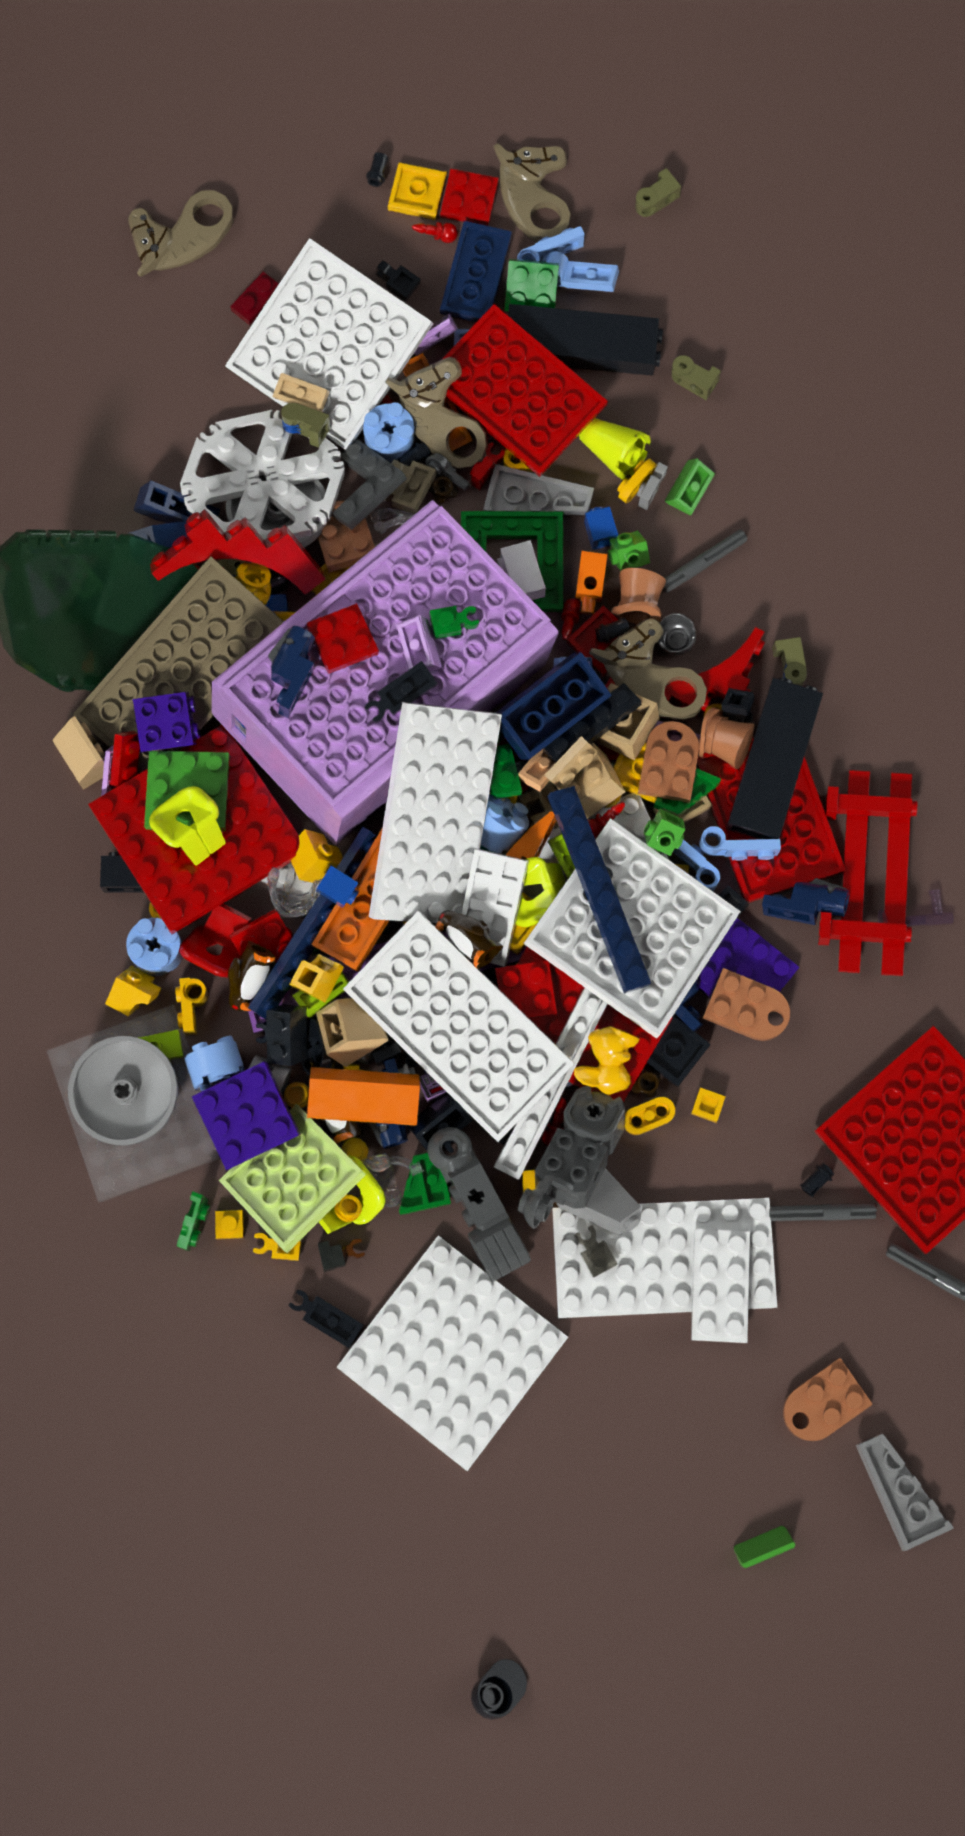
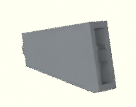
[557,1168,641,1235]

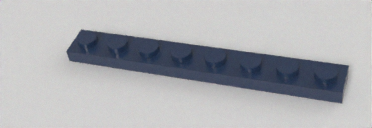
[547,786,651,994]
[248,827,377,1020]

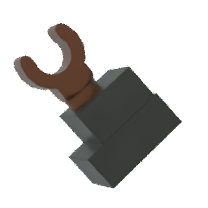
[318,1239,365,1272]

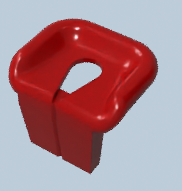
[179,903,251,977]

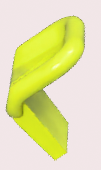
[149,786,226,866]
[515,857,566,927]
[319,1155,386,1234]

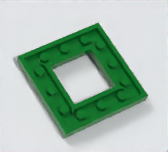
[461,511,563,612]

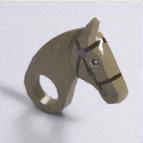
[493,143,570,242]
[128,190,233,277]
[385,357,489,468]
[589,618,707,721]

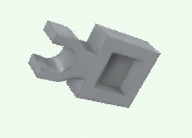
[637,462,668,510]

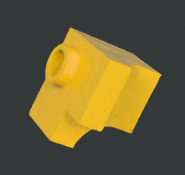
[291,829,343,884]
[289,954,344,1003]
[105,966,161,1016]

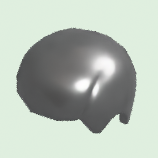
[658,613,696,655]

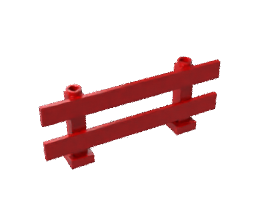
[818,770,918,976]

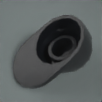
[301,1018,337,1075]
[471,1659,527,1720]

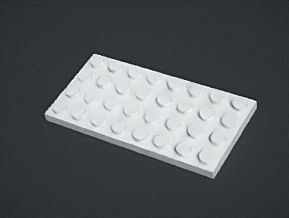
[369,702,502,923]
[343,911,575,1142]
[552,1198,777,1318]

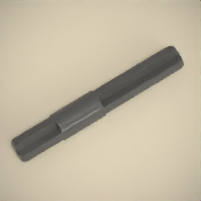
[663,529,748,593]
[769,1204,877,1221]
[886,1243,965,1301]

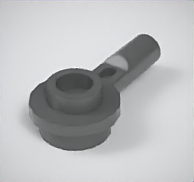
[425,453,471,491]

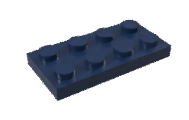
[440,221,512,322]

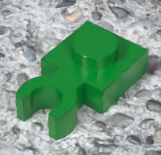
[429,606,479,639]

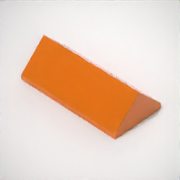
[307,1067,420,1126]

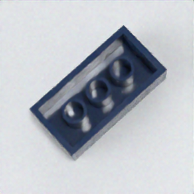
[496,652,612,760]

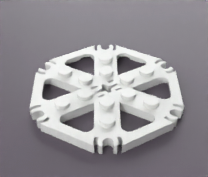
[180,410,345,540]

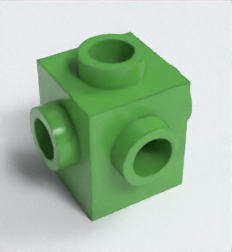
[608,530,650,571]
[644,809,686,856]

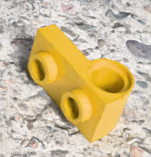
[175,978,209,1036]

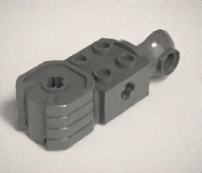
[518,1086,625,1229]
[427,1127,531,1282]

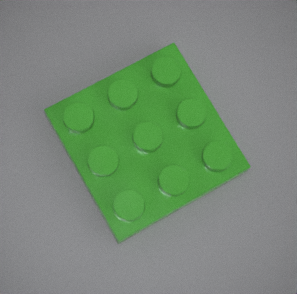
[144,751,230,831]

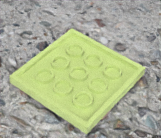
[219,1104,366,1253]

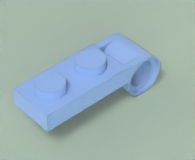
[517,226,585,262]
[545,251,619,292]
[699,826,781,860]
[673,840,720,891]

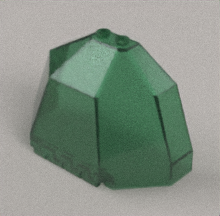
[0,529,200,692]

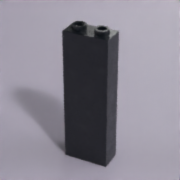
[508,304,663,376]
[726,677,823,840]

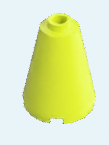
[579,418,651,480]

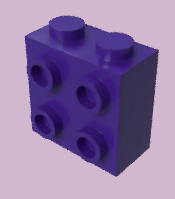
[133,691,200,752]

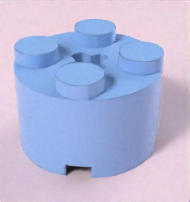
[363,403,415,463]
[481,794,529,853]
[126,918,183,976]
[185,1036,245,1091]

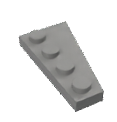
[483,464,594,515]
[856,1434,954,1551]

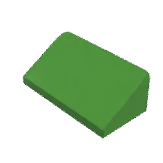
[665,458,715,515]
[734,1526,796,1568]

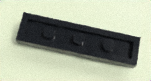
[543,683,642,763]

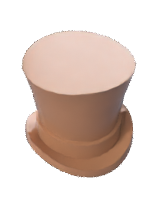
[611,568,666,625]
[698,708,754,769]

